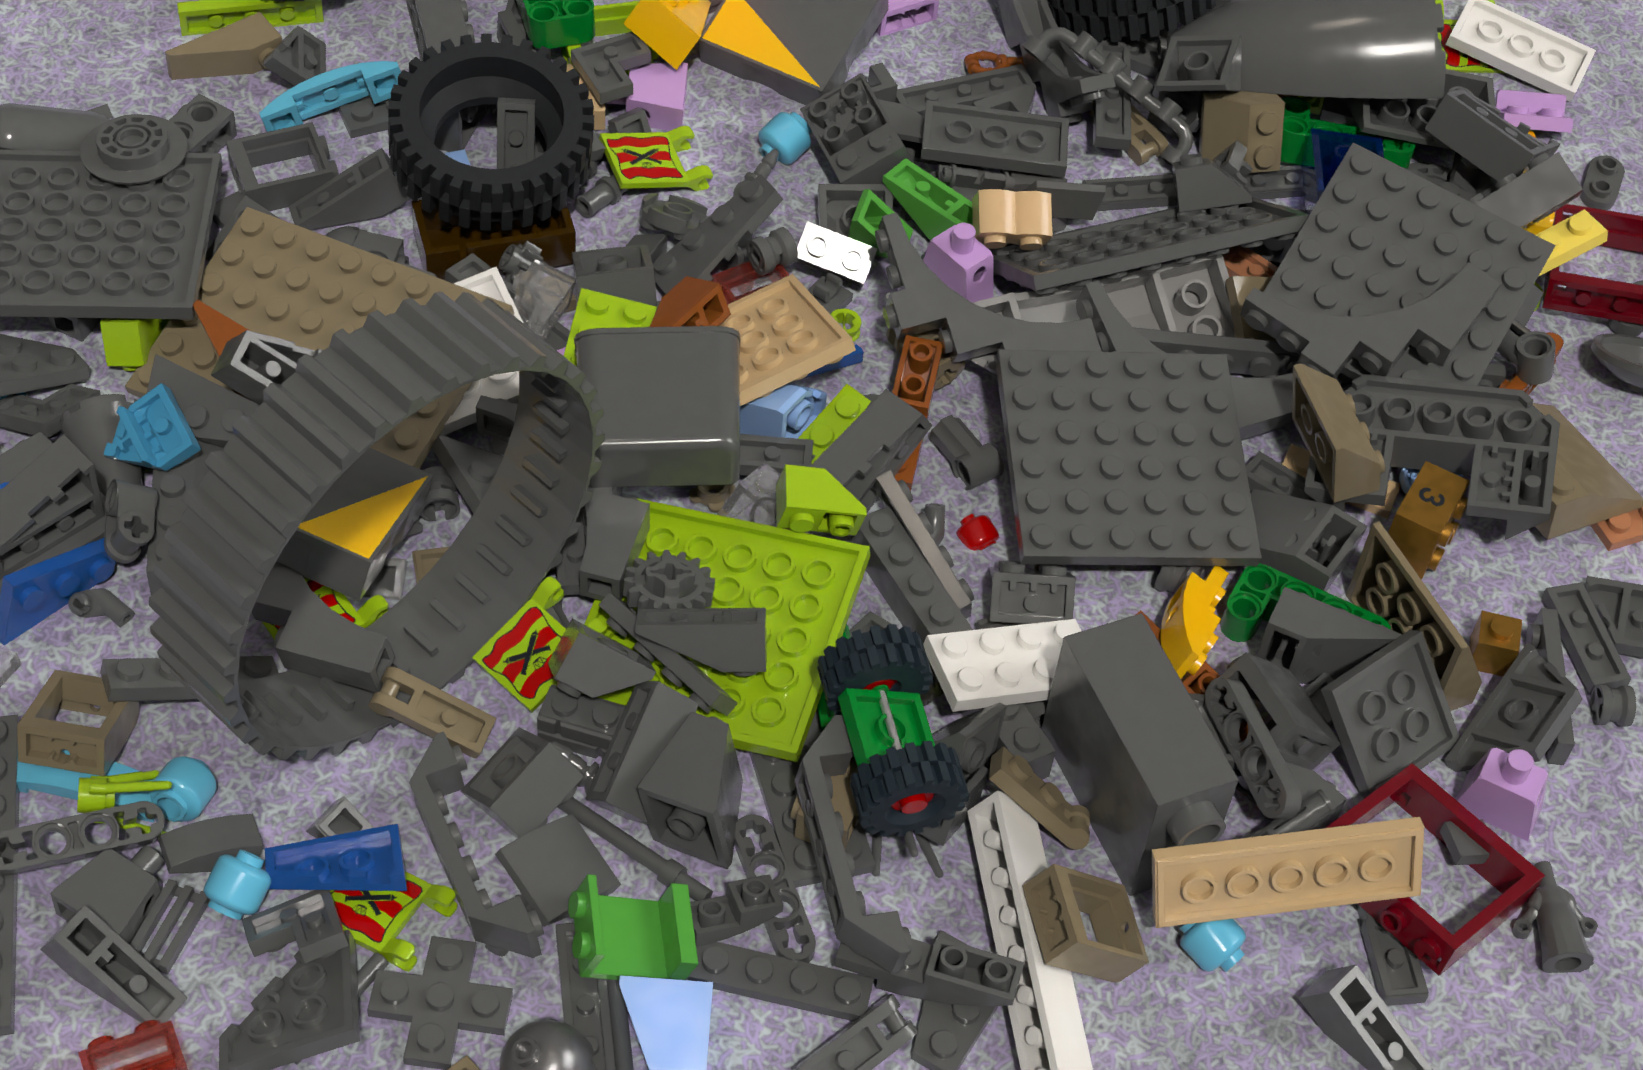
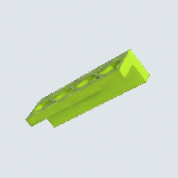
[177,0,324,36]

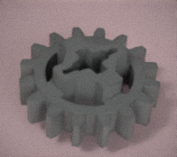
[623,550,715,612]

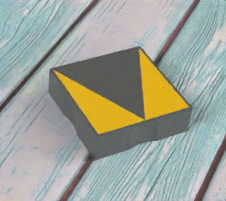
[698,0,889,105]
[276,448,433,601]

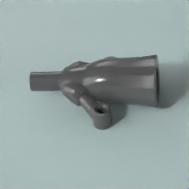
[1512,861,1598,973]

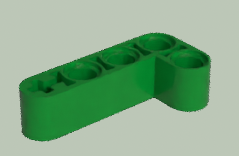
[516,0,596,49]
[1281,96,1415,172]
[1220,563,1391,642]

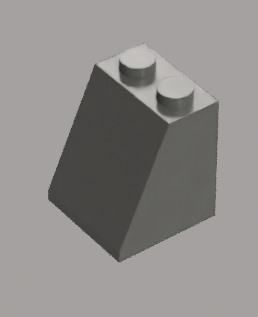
[637,712,743,869]

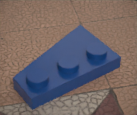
[0,538,116,646]
[264,824,407,891]

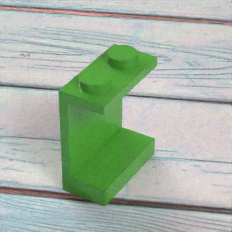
[568,874,698,980]

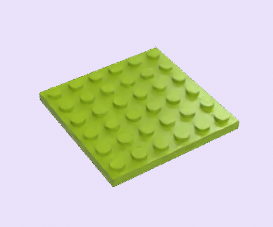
[583,498,871,762]

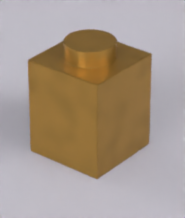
[1469,610,1522,677]

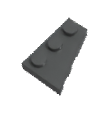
[911,930,999,1070]

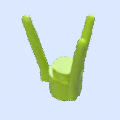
[77,770,172,839]

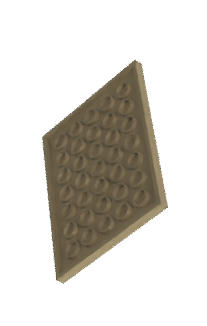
[125,207,514,469]

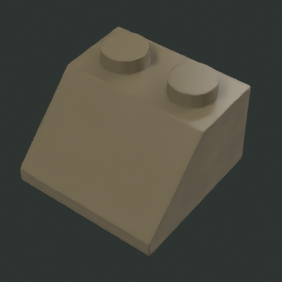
[1199,91,1285,173]

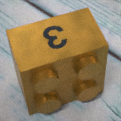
[1388,461,1470,580]

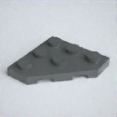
[0,334,89,396]
[219,929,360,1070]

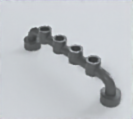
[1021,27,1193,166]

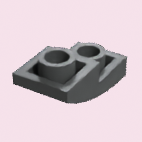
[158,814,264,874]
[690,874,784,947]

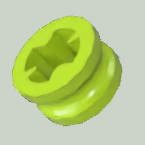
[830,308,862,342]

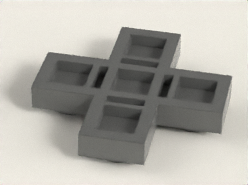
[367,936,513,1070]

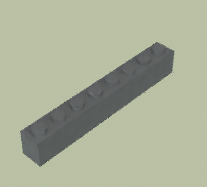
[851,506,1056,779]

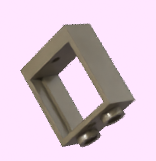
[17,670,139,776]
[1022,864,1149,983]

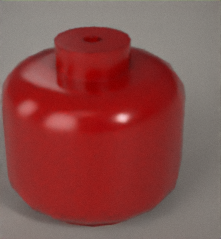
[956,514,999,551]

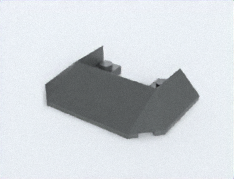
[1304,374,1560,540]

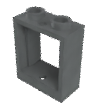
[226,122,339,211]

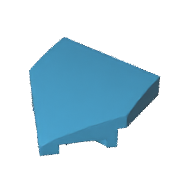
[103,383,201,471]

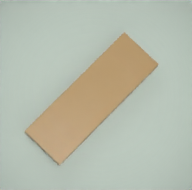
[1152,817,1424,928]

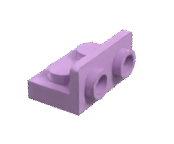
[1495,89,1574,133]

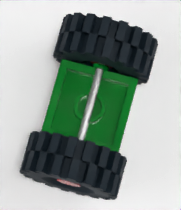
[817,624,969,837]

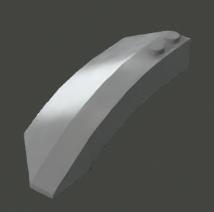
[969,253,1236,375]

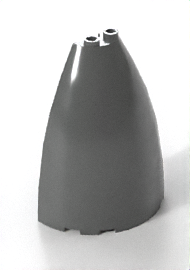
[1157,0,1446,99]

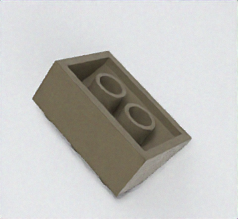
[1292,363,1385,503]

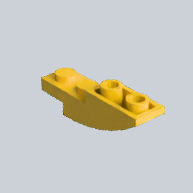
[1160,566,1229,680]

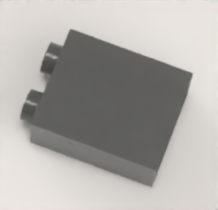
[1041,613,1239,897]

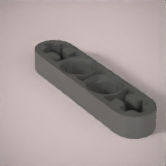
[1205,678,1302,819]
[0,801,164,875]
[734,814,816,963]

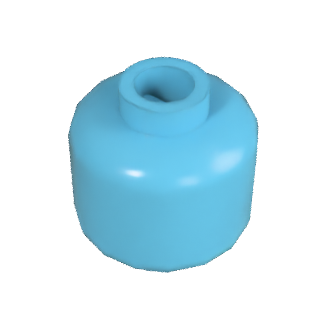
[758,112,812,165]
[150,756,217,822]
[203,849,271,920]
[1179,919,1246,972]

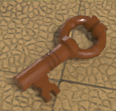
[964,50,1025,74]

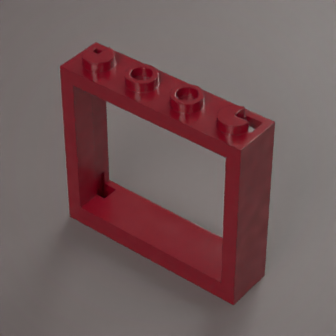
[1542,204,1643,325]
[1326,763,1545,976]

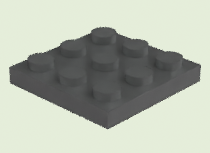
[1321,630,1460,799]

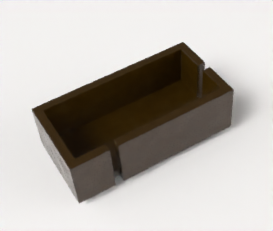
[411,200,576,280]

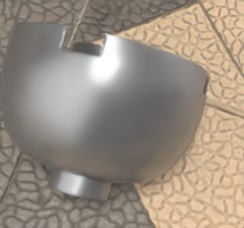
[499,1020,596,1070]

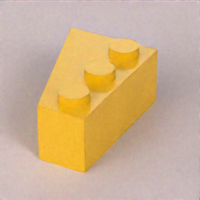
[623,0,711,70]

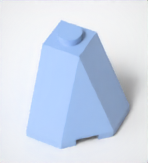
[740,383,827,439]
[619,976,713,1070]

